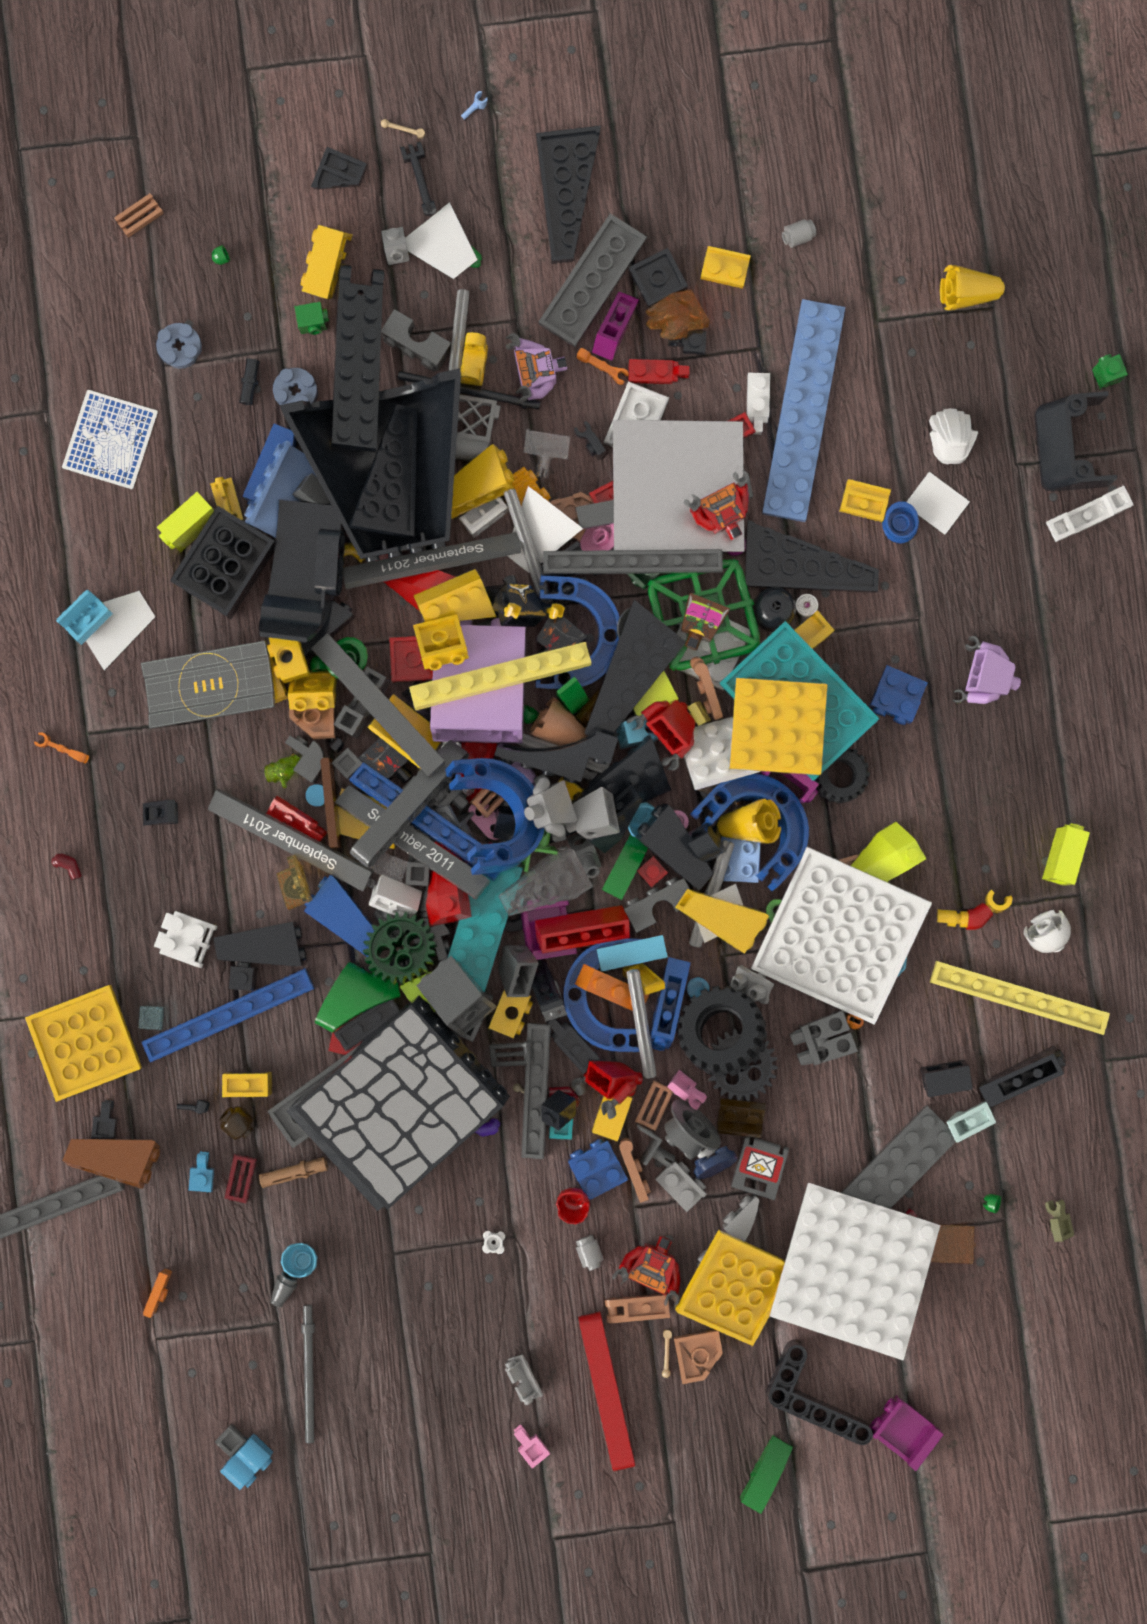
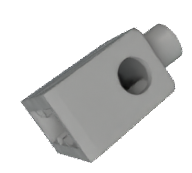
[565,787,620,839]

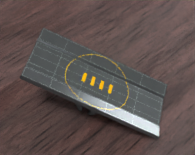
[141,641,275,729]

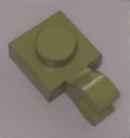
[1045,1199,1074,1242]

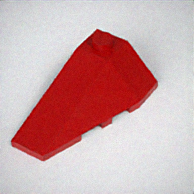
[377,554,455,613]
[426,841,472,927]

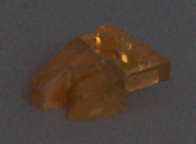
[646,290,710,340]

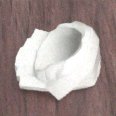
[929,408,978,464]

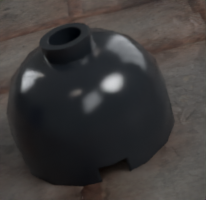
[752,587,796,632]

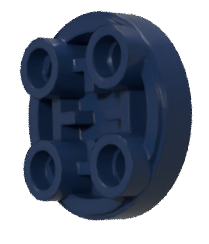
[694,1146,738,1179]

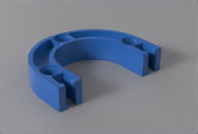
[535,576,620,689]
[445,758,545,875]
[690,774,809,891]
[564,938,649,1052]

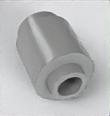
[782,219,816,248]
[576,1235,604,1271]

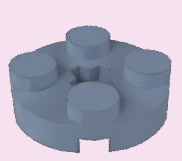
[156,323,202,369]
[273,368,318,406]

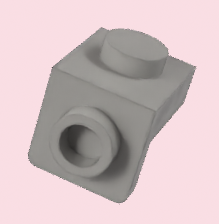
[381,227,409,265]

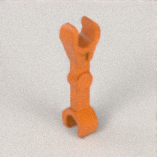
[577,348,629,385]
[34,732,89,764]

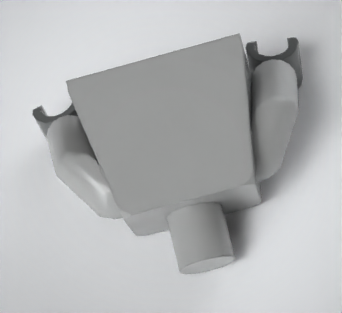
[524,774,577,842]

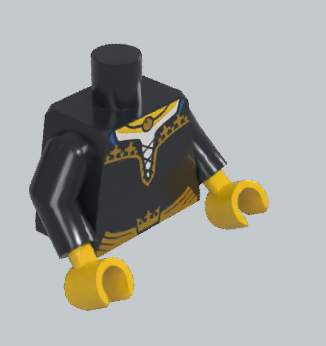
[493,575,565,627]

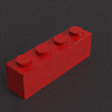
[535,905,630,954]

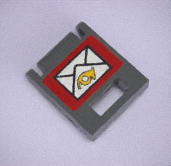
[730,1136,789,1200]

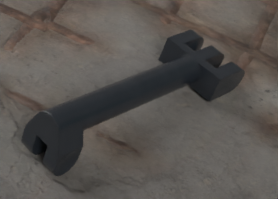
[400,141,437,216]

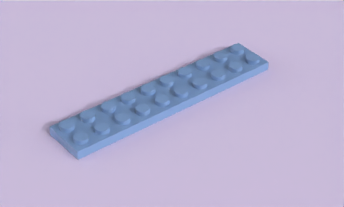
[762,299,845,522]

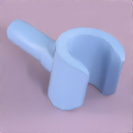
[461,91,488,120]

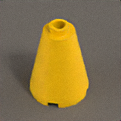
[940,265,1005,311]
[717,799,781,844]

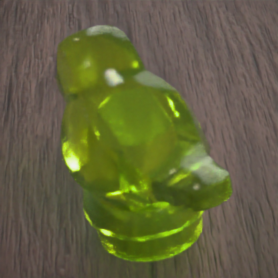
[264,754,300,788]

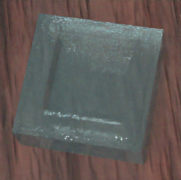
[139,1006,164,1030]

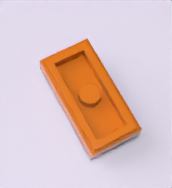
[143,1268,172,1318]

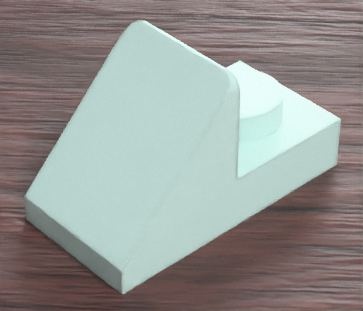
[947,1102,996,1143]

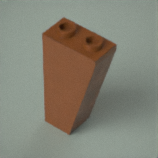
[62,1139,160,1189]

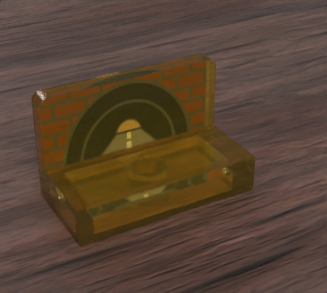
[276,854,313,910]

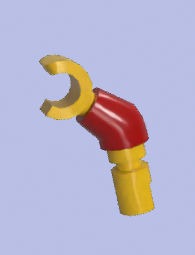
[937,889,1012,930]

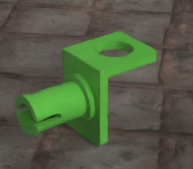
[521,829,558,872]

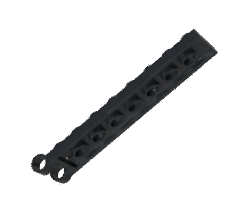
[331,264,384,452]

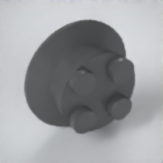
[665,1100,721,1160]

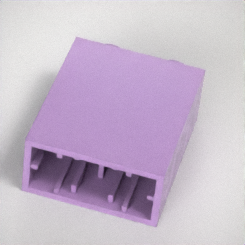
[430,618,526,744]

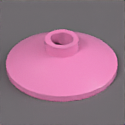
[580,524,614,551]

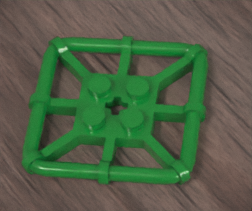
[647,559,760,671]

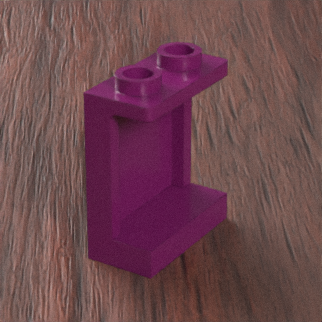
[758,771,819,804]
[520,897,577,960]
[870,1395,944,1471]

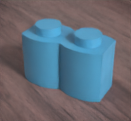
[220,1433,273,1490]

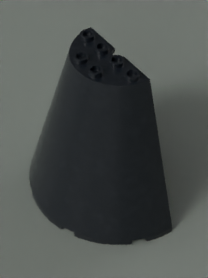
[280,369,461,562]

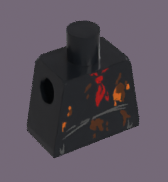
[536,616,587,654]
[359,738,413,784]

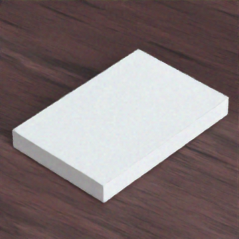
[604,382,669,447]

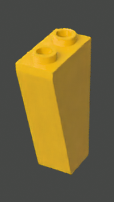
[451,444,514,519]
[675,889,769,954]

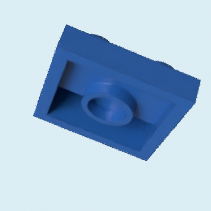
[868,665,928,725]
[568,1138,628,1200]

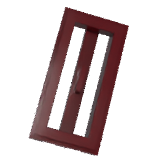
[224,1154,257,1204]

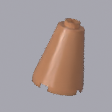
[529,697,587,746]

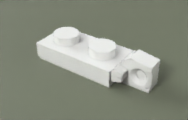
[746,373,770,435]

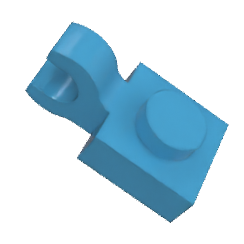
[188,1151,214,1192]

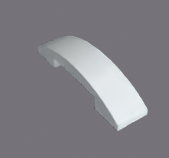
[1046,486,1134,542]

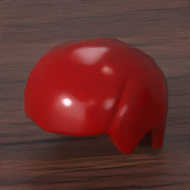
[556,1187,590,1225]

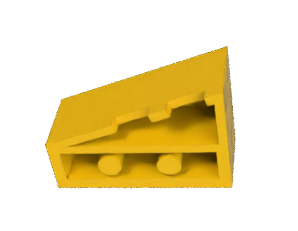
[414,569,496,622]

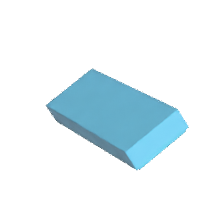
[597,935,668,971]

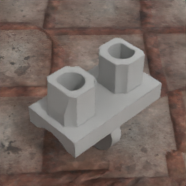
[730,965,774,1005]

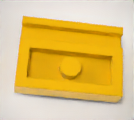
[700,246,751,289]
[839,479,891,522]

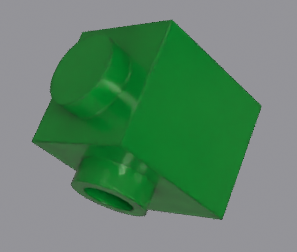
[294,302,329,335]
[1092,354,1128,389]

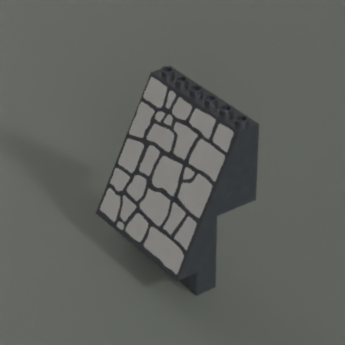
[286,995,510,1211]

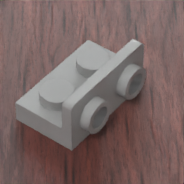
[655,1160,707,1212]

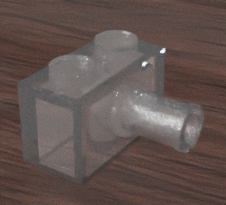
[523,429,571,478]

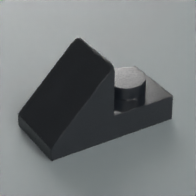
[142,800,178,826]

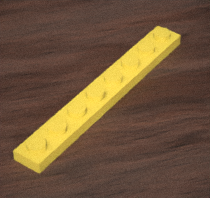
[409,642,591,711]
[930,961,1110,1035]

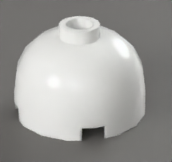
[1023,910,1071,953]

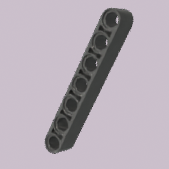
[350,740,469,868]

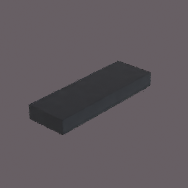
[532,959,563,1012]
[334,999,400,1051]

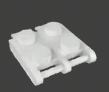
[154,911,218,968]

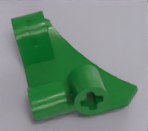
[315,962,400,1033]

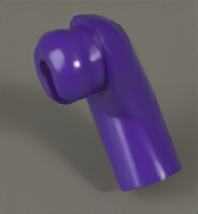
[475,1118,500,1137]

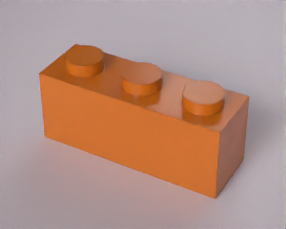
[575,964,650,1011]

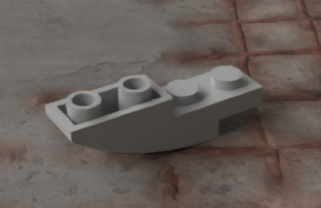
[697,1194,759,1266]

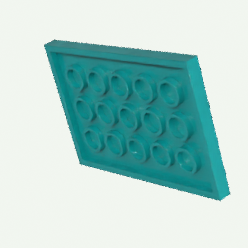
[719,621,879,781]

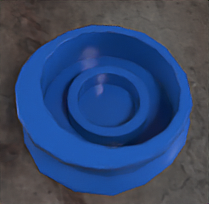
[882,501,919,543]

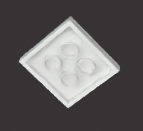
[674,620,750,691]
[684,717,760,790]

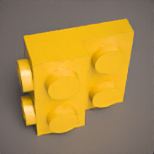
[413,614,469,670]
[288,671,337,711]

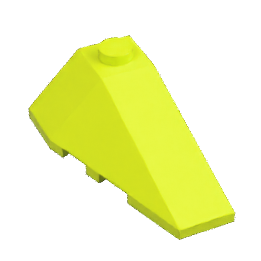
[851,822,926,882]

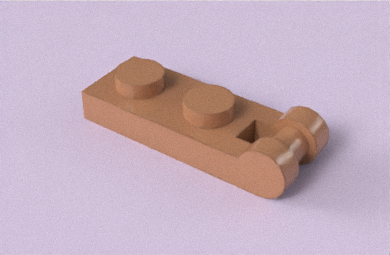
[690,656,723,720]
[619,1138,651,1203]
[605,1293,670,1323]

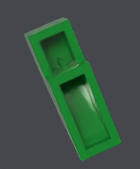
[556,676,589,716]
[602,834,648,900]
[740,1435,793,1514]

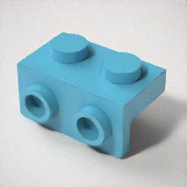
[56,590,113,645]

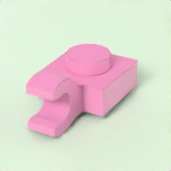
[667,1070,707,1110]
[514,1424,550,1468]

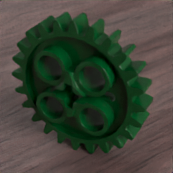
[363,912,437,985]

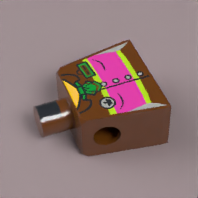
[681,593,730,651]

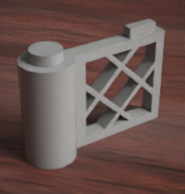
[455,395,501,462]

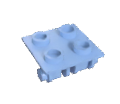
[721,837,761,883]

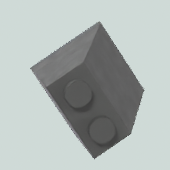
[416,956,497,1037]

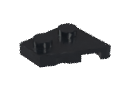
[311,147,368,190]

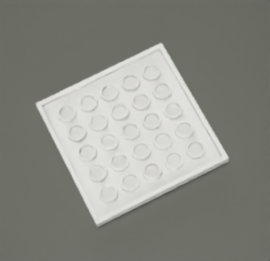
[751,846,932,1025]
[769,1183,940,1360]

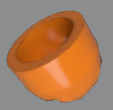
[846,1013,864,1029]

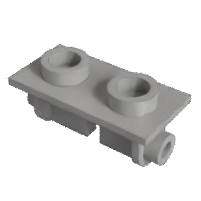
[505,1354,543,1405]

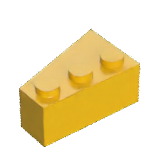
[301,225,353,299]

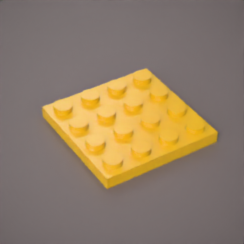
[730,678,827,775]
[25,985,142,1102]
[675,1230,785,1346]

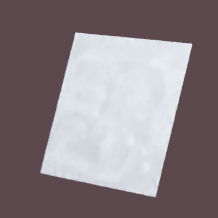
[613,420,744,552]

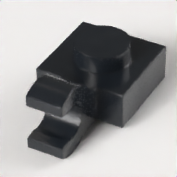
[668,329,707,355]
[574,421,606,460]
[91,1100,118,1140]

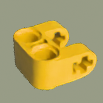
[460,332,488,386]

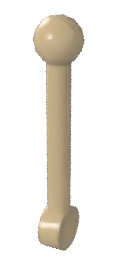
[381,119,425,139]
[662,1329,672,1378]

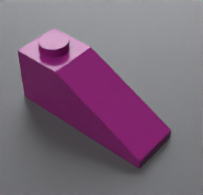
[592,292,639,361]

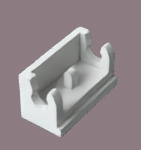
[459,497,509,538]
[369,875,422,919]

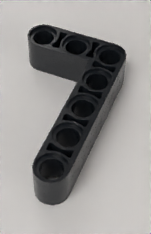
[766,1340,873,1445]

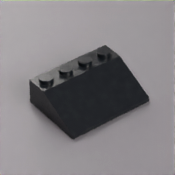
[170,506,275,620]

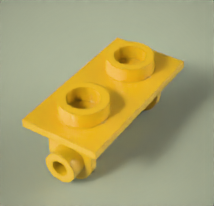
[210,477,244,520]

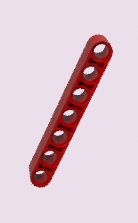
[578,1312,635,1472]

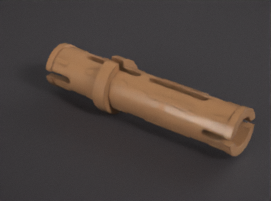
[259,1156,328,1188]

